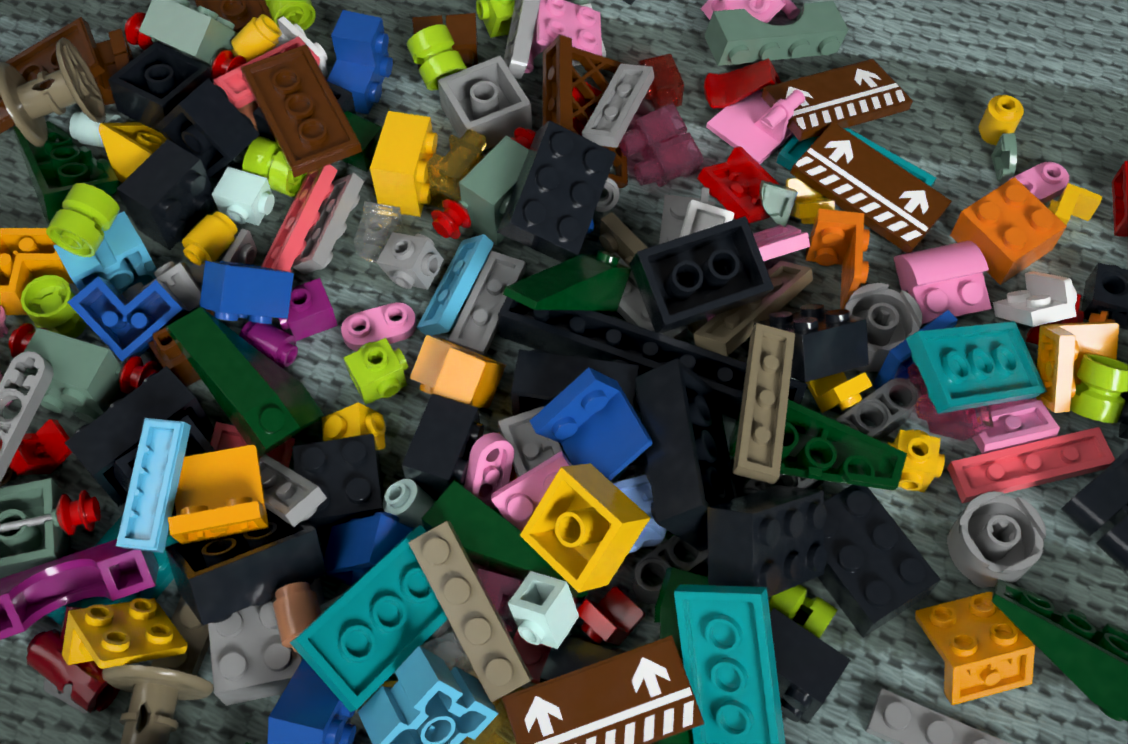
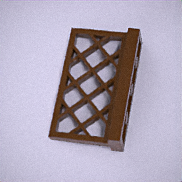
[543,34,628,188]

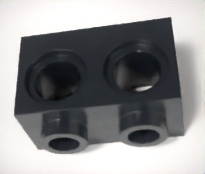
[1081,263,1128,330]

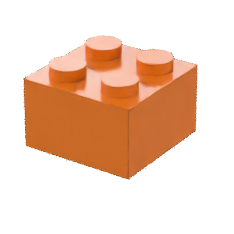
[950,177,1067,285]

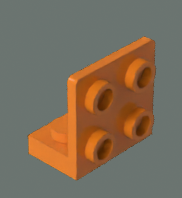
[806,208,870,309]

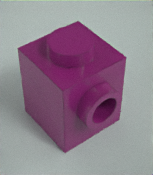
[278,278,338,341]

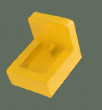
[786,178,835,224]
[1047,183,1102,225]
[805,372,873,413]
[322,402,386,450]

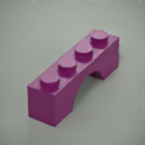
[0,539,159,640]

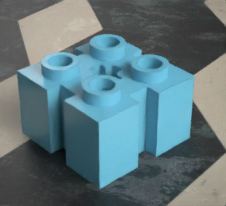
[53,211,157,294]
[358,646,499,744]

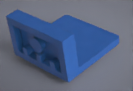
[530,367,652,481]

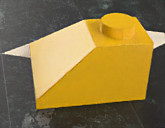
[99,122,167,183]

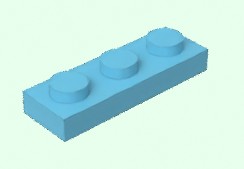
[416,234,494,335]

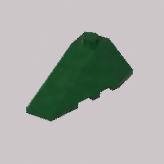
[13,121,120,225]
[729,399,907,491]
[991,579,1128,722]

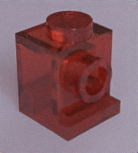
[638,54,684,112]

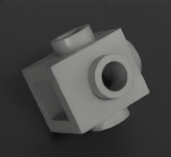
[376,232,444,290]

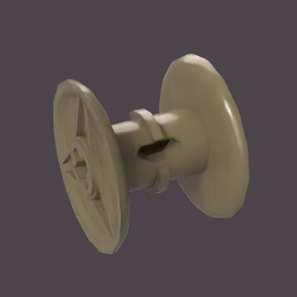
[0,37,106,147]
[102,665,214,744]

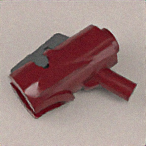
[26,606,120,713]

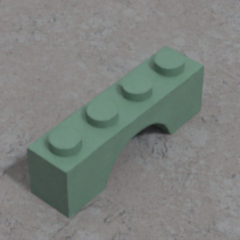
[704,1,849,66]

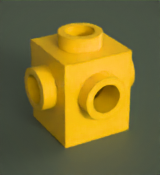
[886,429,945,493]

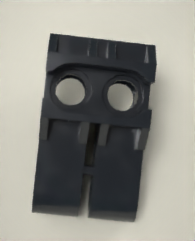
[1061,449,1128,571]

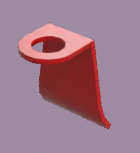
[704,58,782,108]

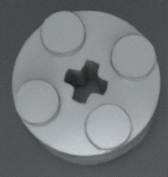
[844,283,923,373]
[947,491,1046,588]

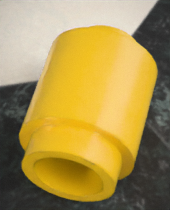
[231,14,282,62]
[979,95,1024,145]
[182,211,238,266]

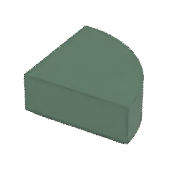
[991,133,1017,183]
[760,180,798,227]

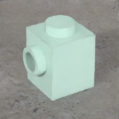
[212,167,274,226]
[508,571,579,649]

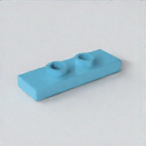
[116,418,191,553]

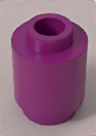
[239,321,298,368]

